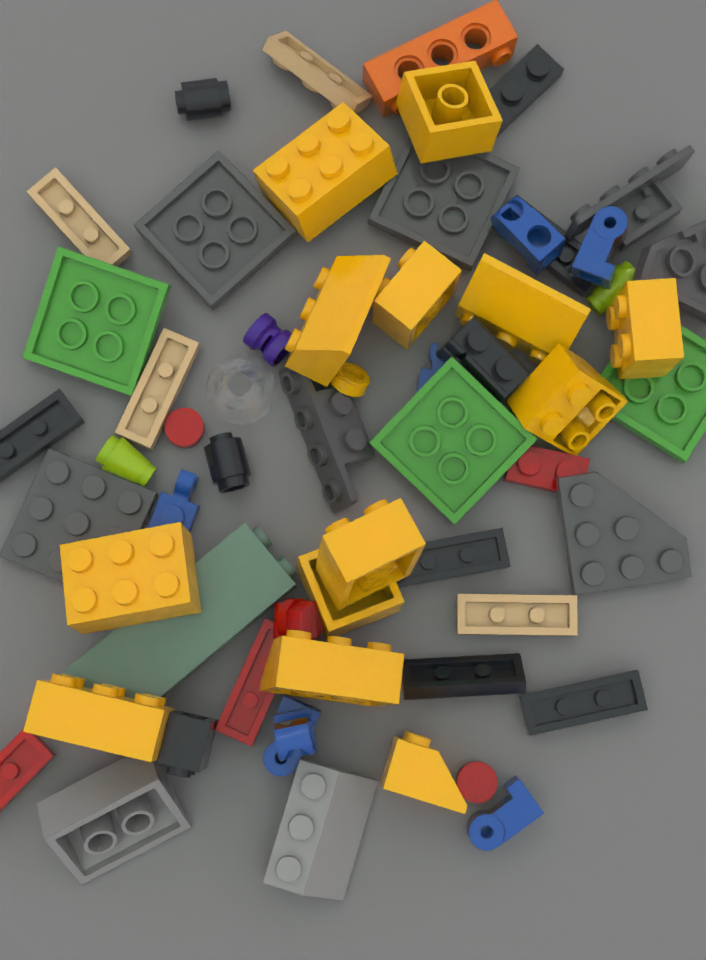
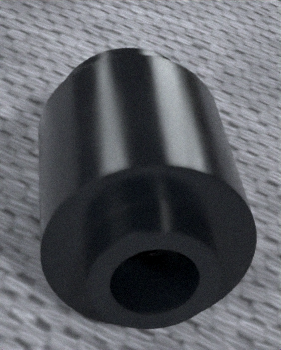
[175,78,231,121]
[204,432,251,493]

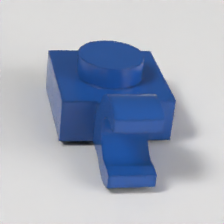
[148,469,200,532]

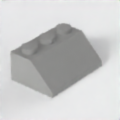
[36,757,191,885]
[263,757,378,901]

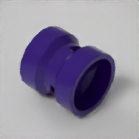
[242,313,291,367]

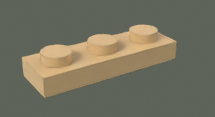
[262,31,373,114]
[26,167,133,267]
[115,328,201,451]
[456,594,578,636]

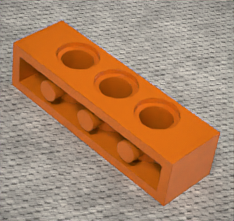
[362,0,518,118]

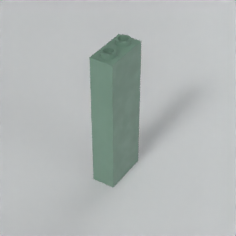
[60,523,298,698]

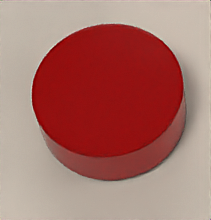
[164,408,205,448]
[456,761,498,803]

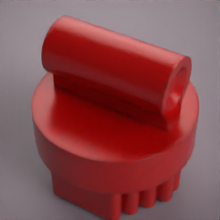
[273,598,323,640]

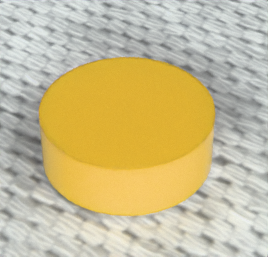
[330,362,370,397]

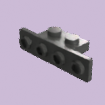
[565,145,695,252]
[279,366,375,514]

